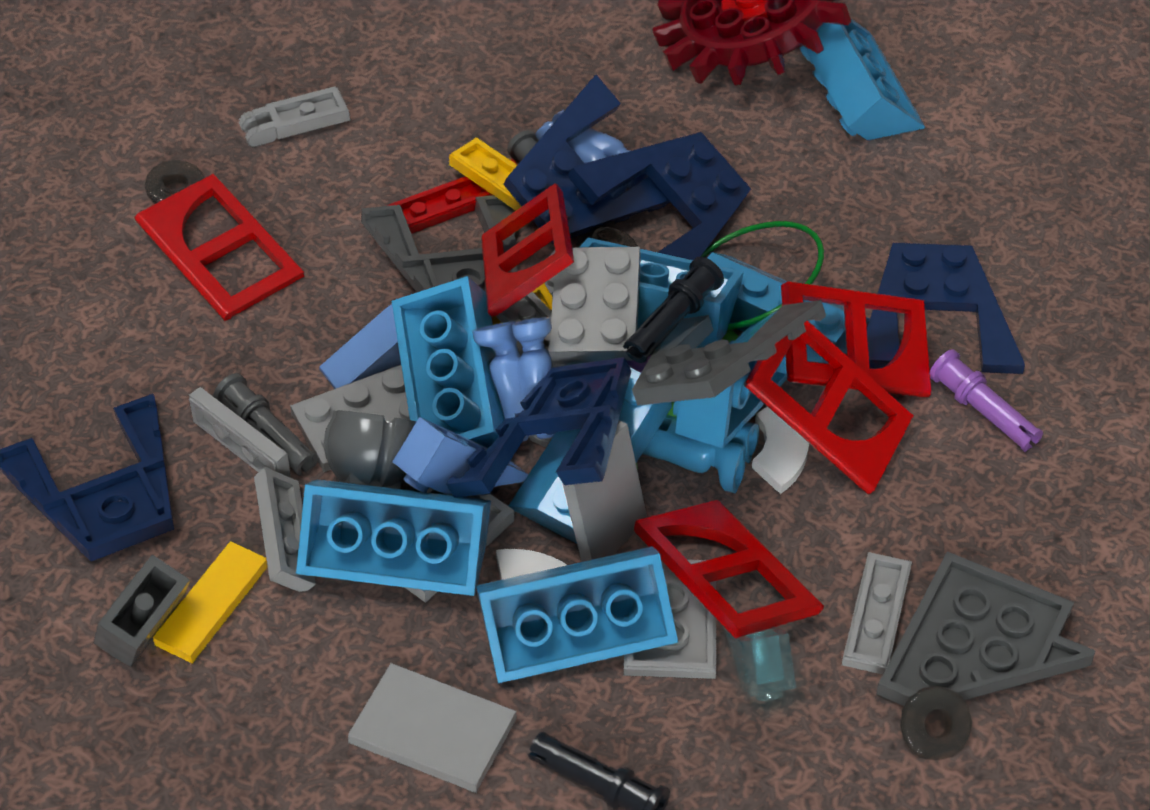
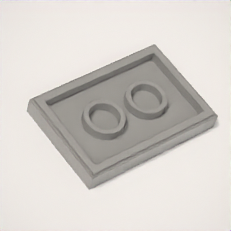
[562,421,647,562]
[624,560,716,679]
[348,663,517,793]

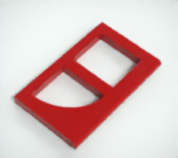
[134,174,304,321]
[481,183,574,317]
[781,281,931,397]
[744,321,914,494]
[633,500,824,639]

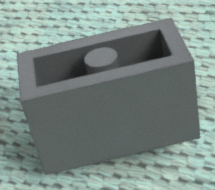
[93,554,190,667]

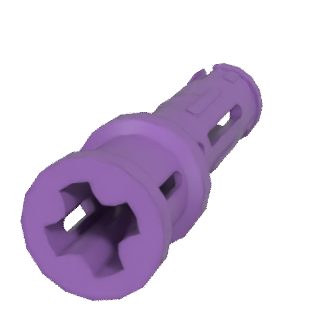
[929,349,1043,452]

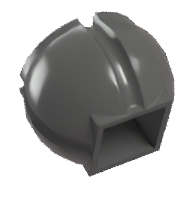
[324,410,417,489]

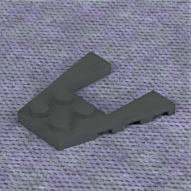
[361,195,517,292]
[632,300,826,406]

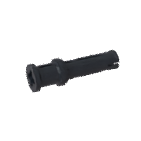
[623,257,724,363]
[528,732,670,810]

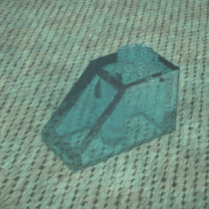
[722,626,796,701]

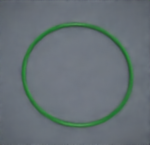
[701,221,824,330]

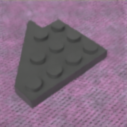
[876,551,1096,713]

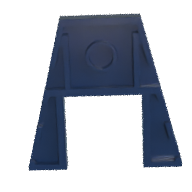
[503,75,671,244]
[567,132,751,260]
[867,243,1025,374]
[446,357,632,497]
[0,394,175,562]

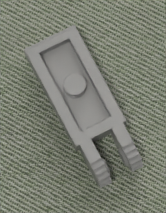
[239,86,350,147]

